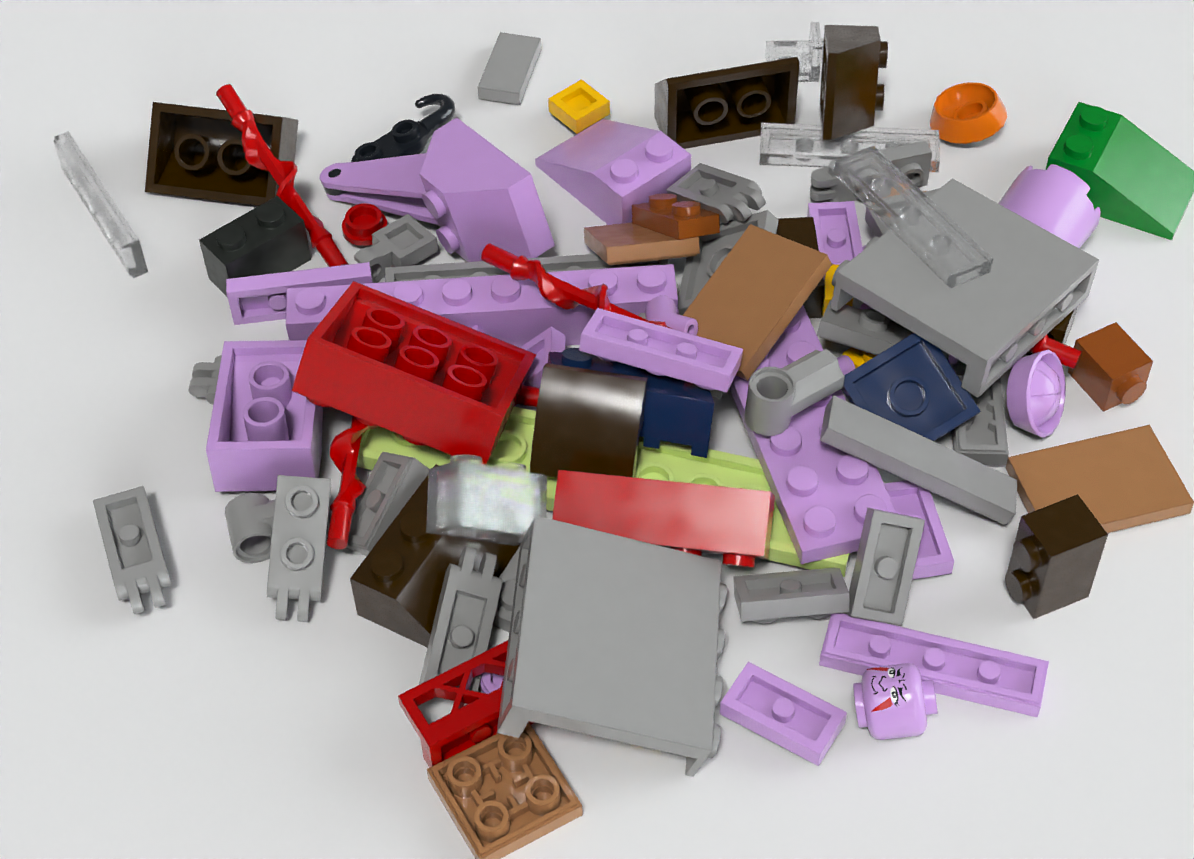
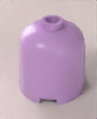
[998,164,1101,248]

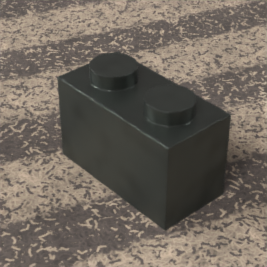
[199,196,311,298]

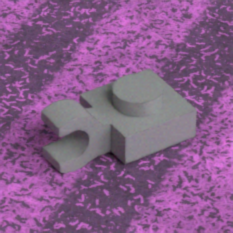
[354,214,438,283]

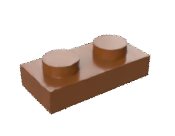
[632,194,720,240]

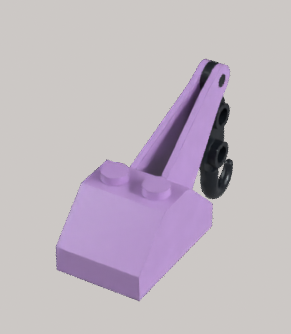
[320,94,555,262]

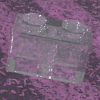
[426,454,547,546]

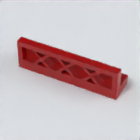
[398,640,535,768]

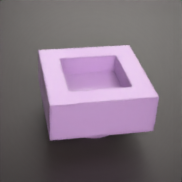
[520,326,565,388]

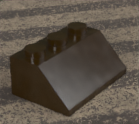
[654,57,800,149]
[145,102,298,206]
[350,464,526,648]

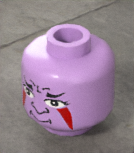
[853,663,938,740]

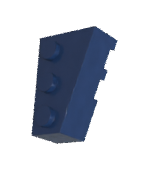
[548,348,715,458]

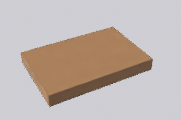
[683,224,832,381]
[1005,425,1194,533]

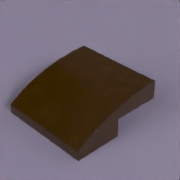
[529,363,648,478]

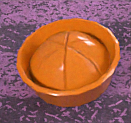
[930,82,1007,144]

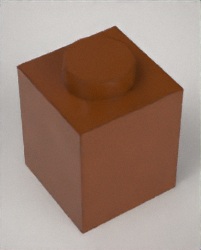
[1068,322,1153,412]

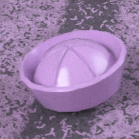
[1006,349,1066,438]

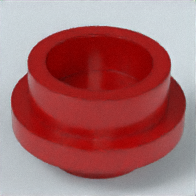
[342,203,388,246]

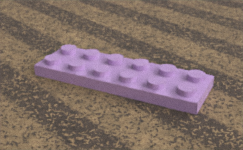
[730,305,897,564]

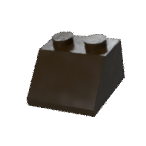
[819,25,888,140]

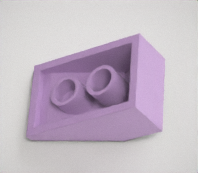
[535,119,691,225]
[206,340,323,492]

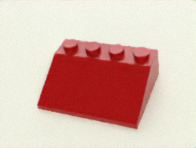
[292,281,537,469]

